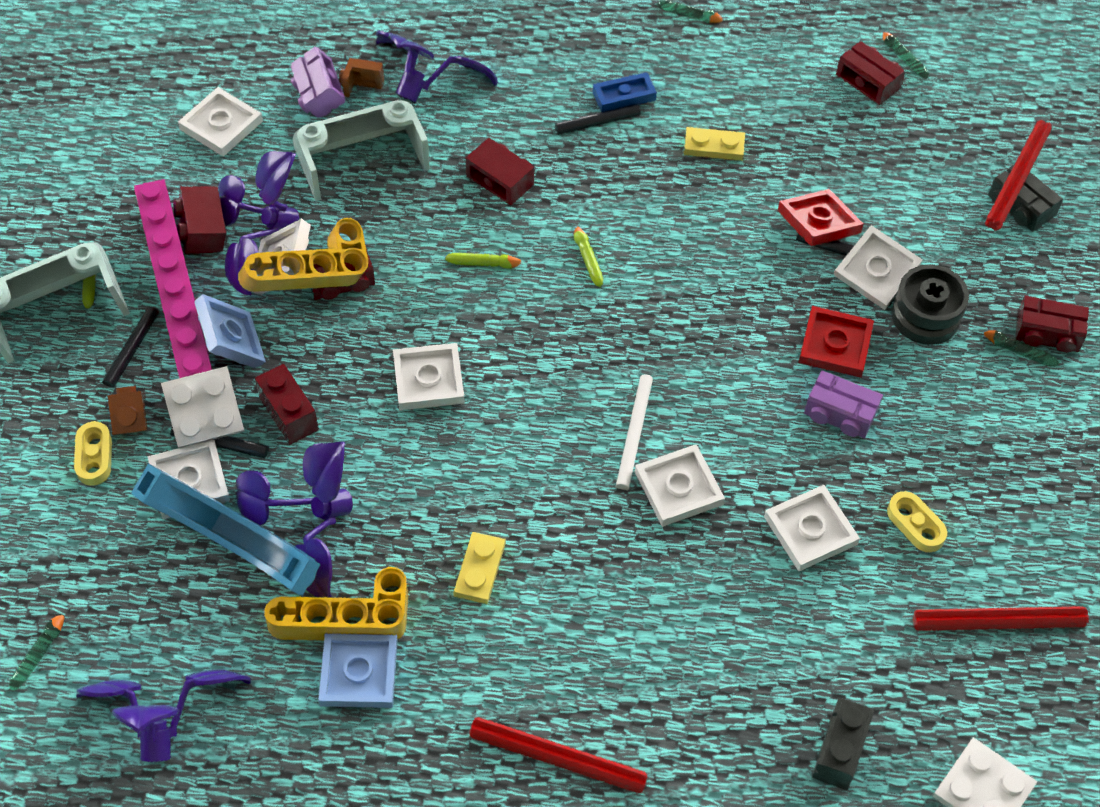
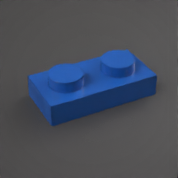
[592,72,657,112]

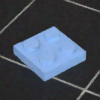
[194,294,266,368]
[318,634,398,708]

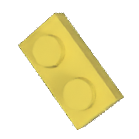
[684,127,745,161]
[454,532,506,604]

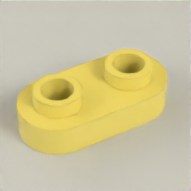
[74,421,112,486]
[887,491,947,552]

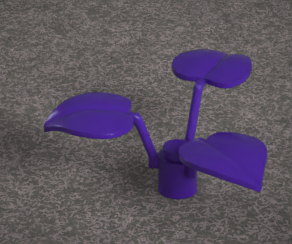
[376,30,498,103]
[218,151,299,296]
[236,441,353,598]
[76,669,251,762]

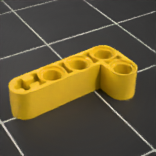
[238,218,368,292]
[264,567,408,641]

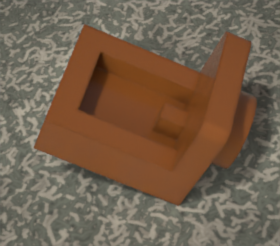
[339,58,385,98]
[107,386,147,435]

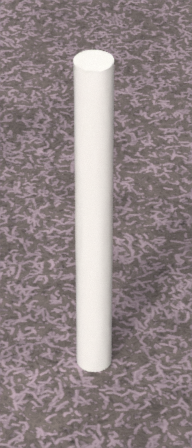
[616,374,653,490]

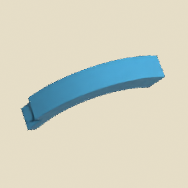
[131,463,321,596]

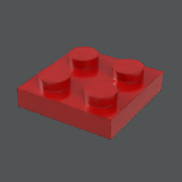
[777,189,864,246]
[798,306,874,378]

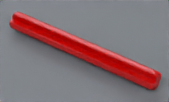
[985,120,1052,231]
[913,606,1089,631]
[470,717,647,793]

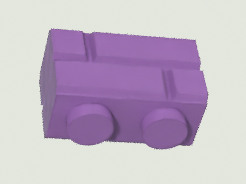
[291,47,345,118]
[804,370,883,438]

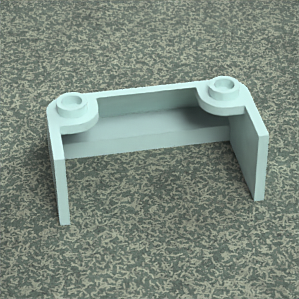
[293,100,430,201]
[0,242,130,363]

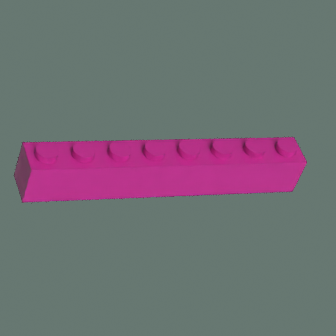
[134,179,212,378]

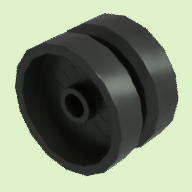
[891,264,969,345]

